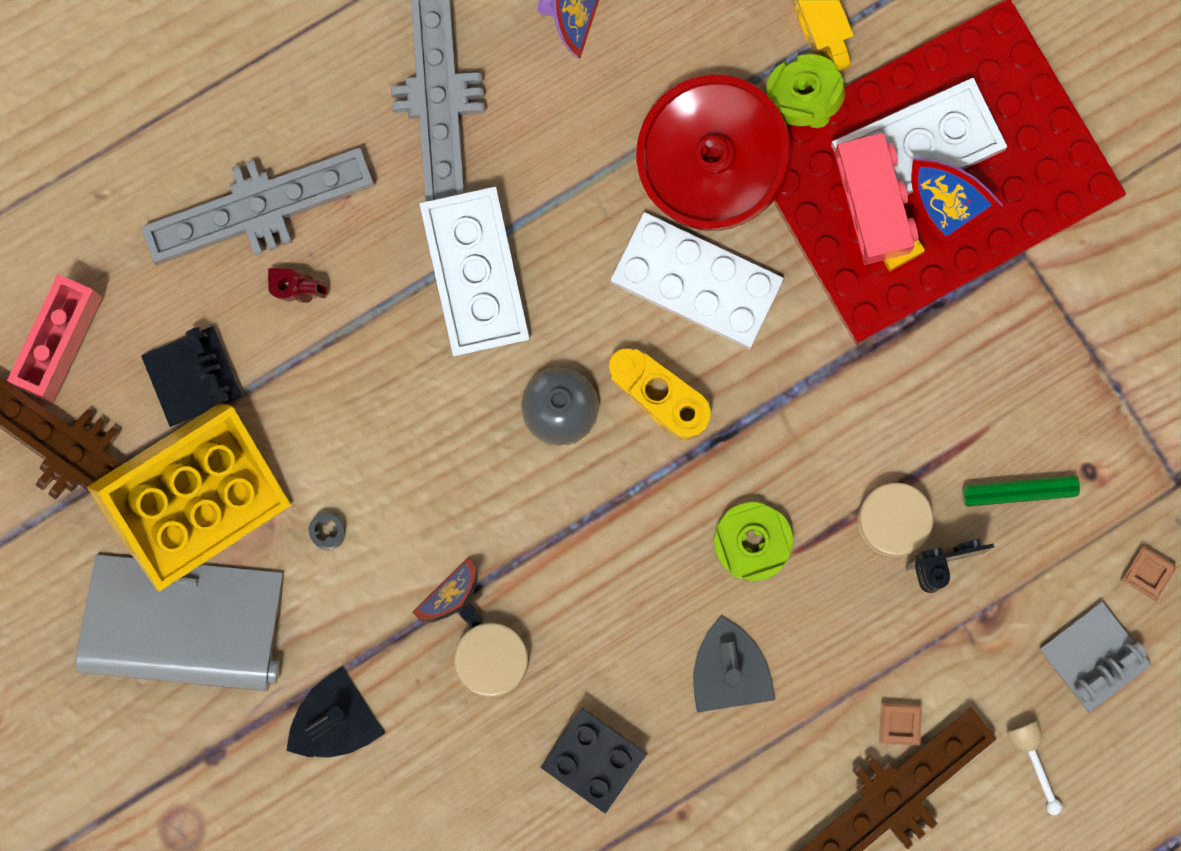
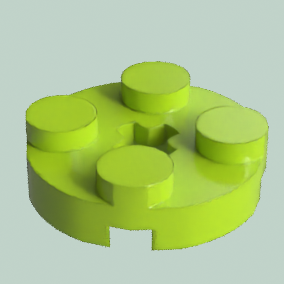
[766,54,845,128]
[713,502,793,582]

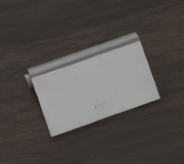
[76,555,283,692]

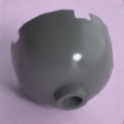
[521,367,599,446]

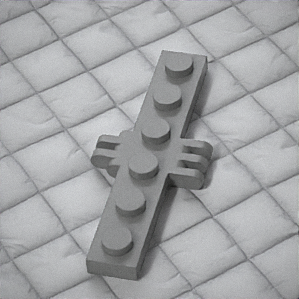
[391,0,485,202]
[141,148,374,266]

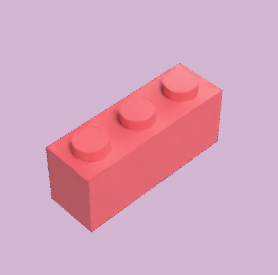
[834,133,918,265]
[7,274,102,403]

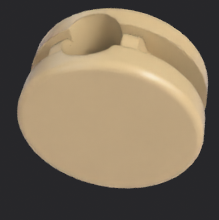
[857,483,933,558]
[454,623,529,698]

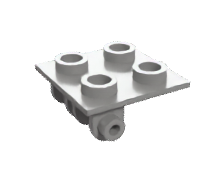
[1040,602,1151,713]

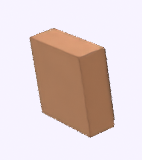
[1121,546,1177,601]
[879,703,922,746]

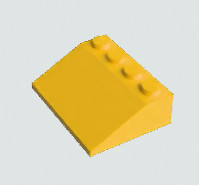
[87,403,291,592]

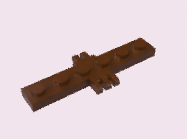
[0,377,122,499]
[798,708,997,851]

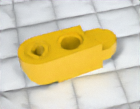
[793,0,854,72]
[609,349,711,441]

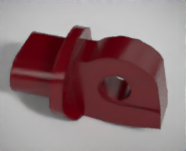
[268,268,328,303]

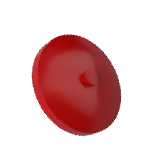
[636,75,792,231]

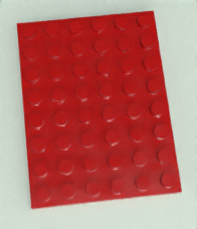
[774,0,1127,345]

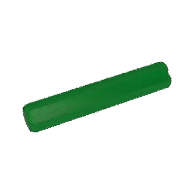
[962,475,1080,507]

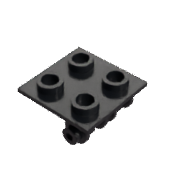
[141,326,242,427]
[906,539,994,593]
[541,707,648,814]

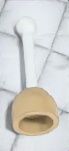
[1007,720,1063,816]

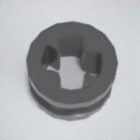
[309,513,346,550]

